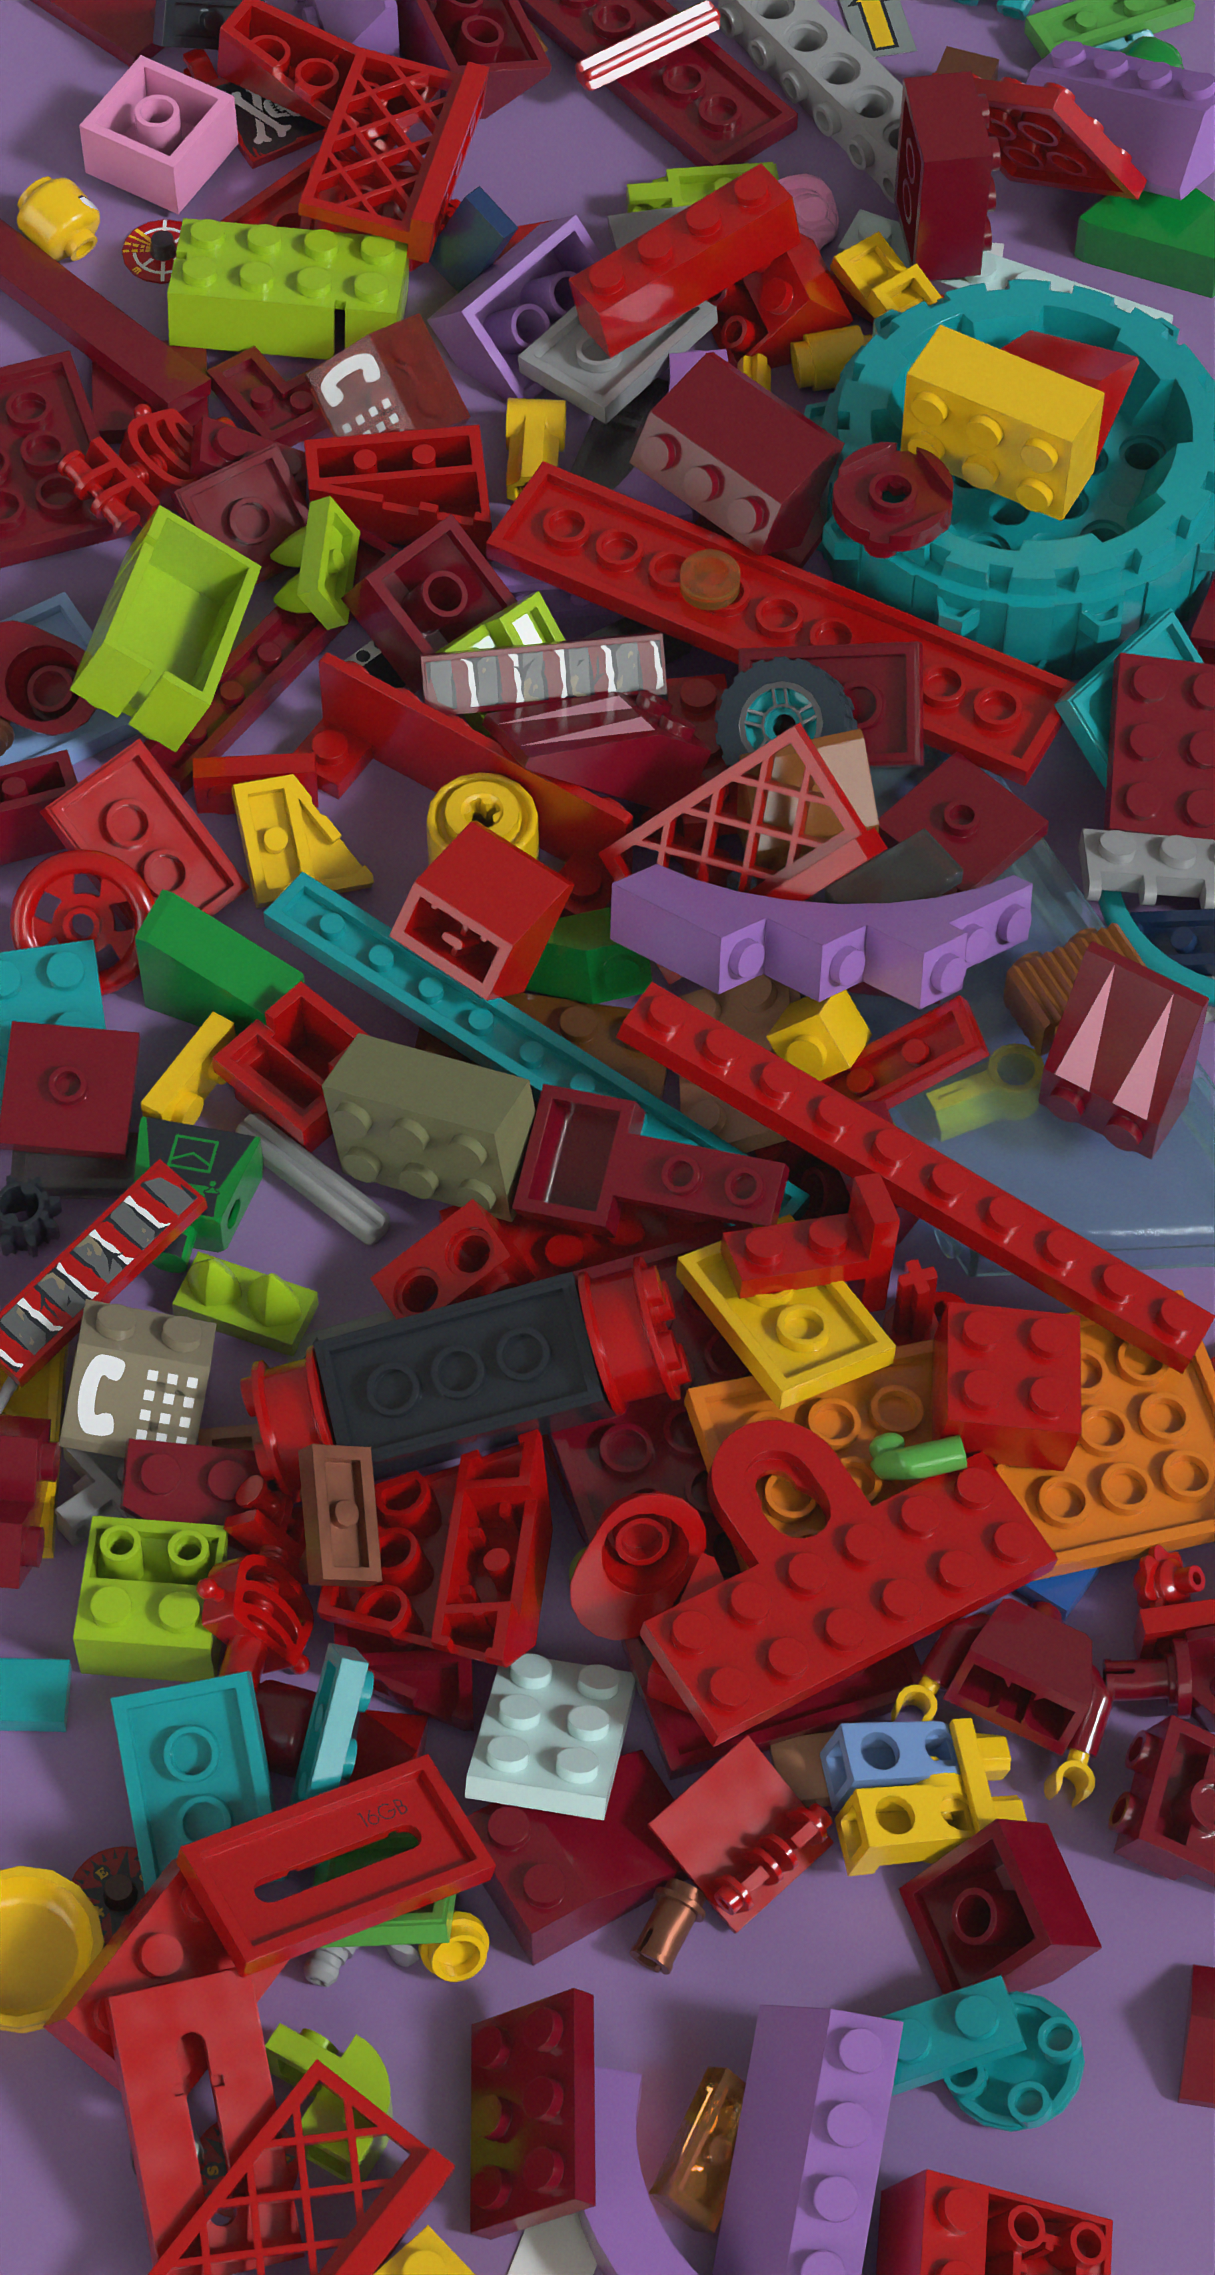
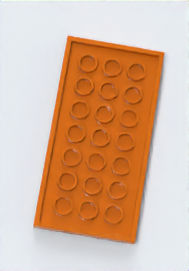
[684,1289,1215,1582]

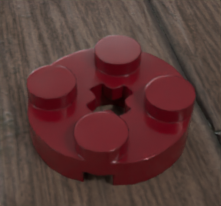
[832,442,953,559]

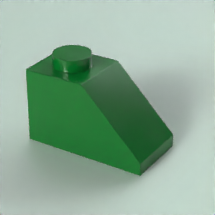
[525,907,653,1005]

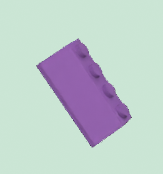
[1026,40,1215,200]
[712,2004,904,2275]

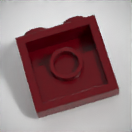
[1108,1714,1215,1887]

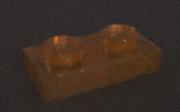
[648,2066,746,2233]

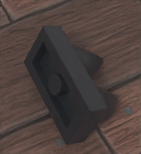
[150,0,265,50]

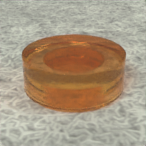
[680,549,741,610]

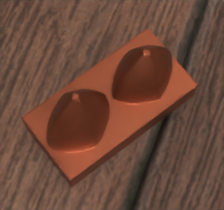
[298,1444,382,1587]

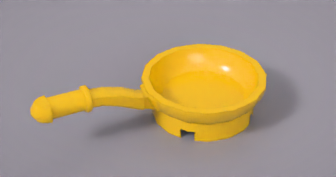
[0,1866,104,2033]

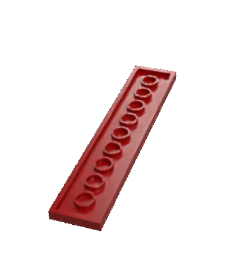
[486,461,1076,786]

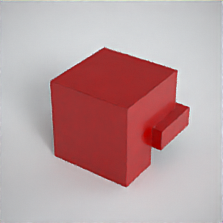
[212,981,369,1153]

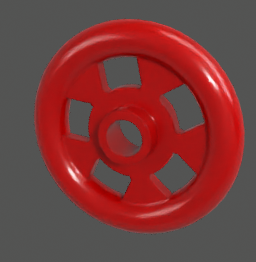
[10,849,155,996]

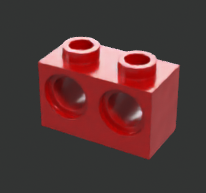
[370,1199,536,1320]

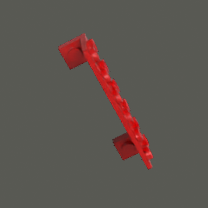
[293,652,633,918]

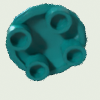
[944,1991,1085,2132]

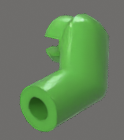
[869,1432,967,1481]

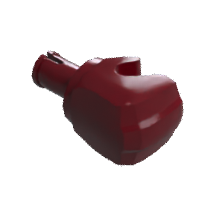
[1102,1626,1215,1733]

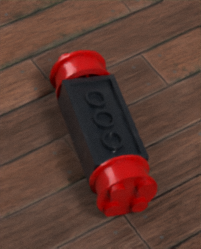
[240,1256,692,1504]

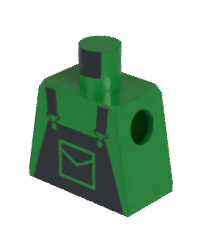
[134,1116,264,1273]

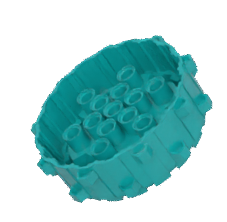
[804,279,1215,680]

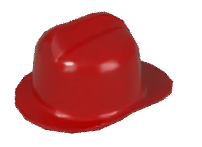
[570,1490,706,1640]

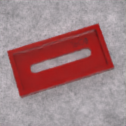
[176,1754,496,1978]
[103,1967,305,2275]

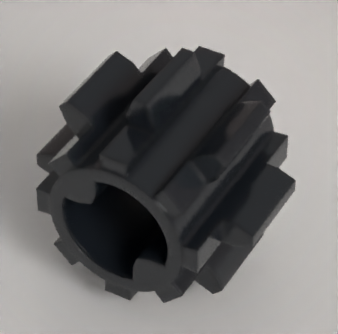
[0,1175,62,1258]

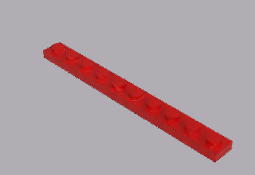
[616,982,1215,1374]

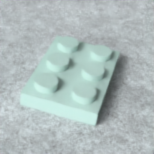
[465,1654,636,1820]

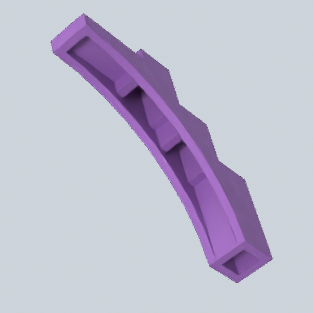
[610,864,1033,1009]

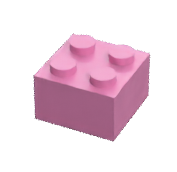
[79,55,239,215]

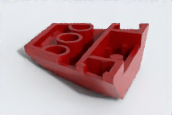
[317,1429,553,1668]

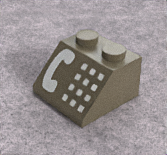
[59,1299,217,1458]

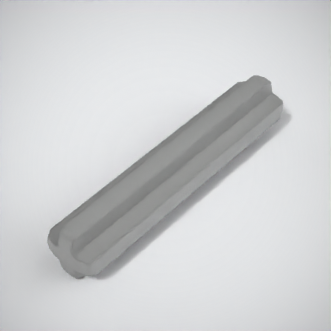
[235,1113,391,1245]

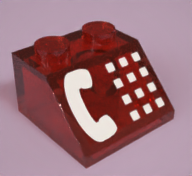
[305,313,471,437]

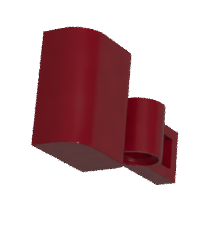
[512,1084,790,1238]

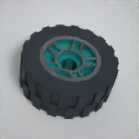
[715,656,857,767]

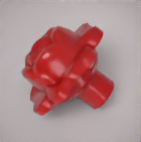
[1133,1544,1205,1609]

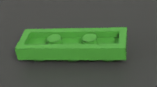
[1024,0,1196,59]

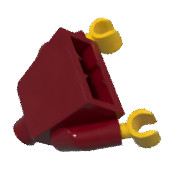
[891,1598,1112,1808]

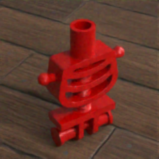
[57,403,236,537]
[196,1475,314,1693]

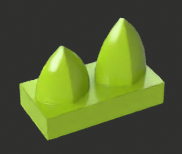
[270,496,360,630]
[172,1251,319,1357]

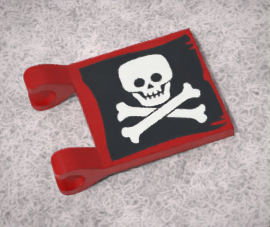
[183,49,327,169]

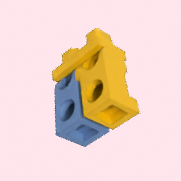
[820,1718,1027,1876]

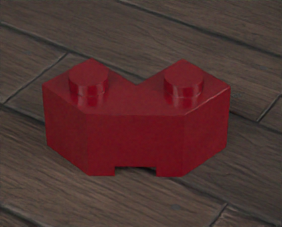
[0,1414,61,1589]

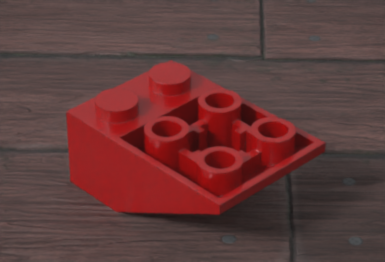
[876,2169,1113,2275]

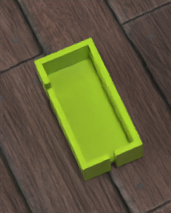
[167,218,409,366]
[70,505,262,752]

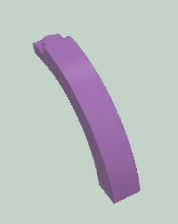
[577,2066,699,2275]

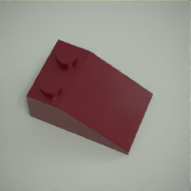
[467,1749,689,1966]

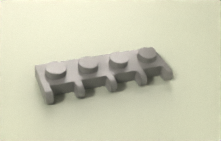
[1078,828,1215,909]

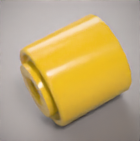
[426,772,539,865]

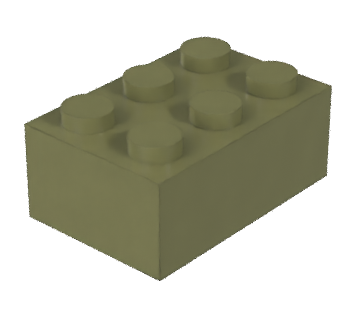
[322,1033,536,1222]

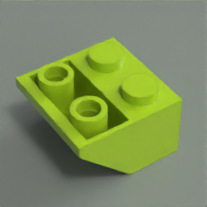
[73,1516,228,1682]

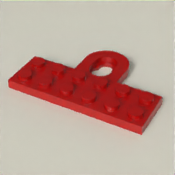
[639,1420,1058,1747]

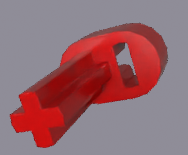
[882,1259,966,1347]

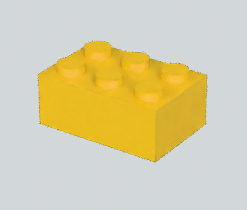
[900,325,1105,521]

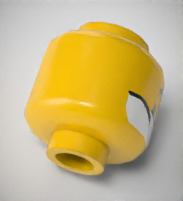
[17,176,100,261]

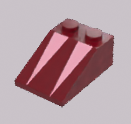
[482,691,712,817]
[1038,941,1209,1160]

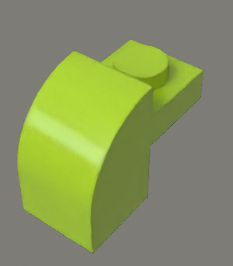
[265,2023,393,2183]

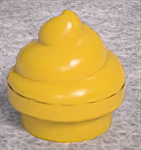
[418,1910,489,1982]

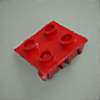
[647,1735,834,1934]

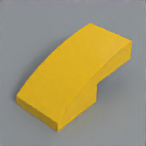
[830,231,942,319]

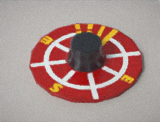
[122,219,182,284]

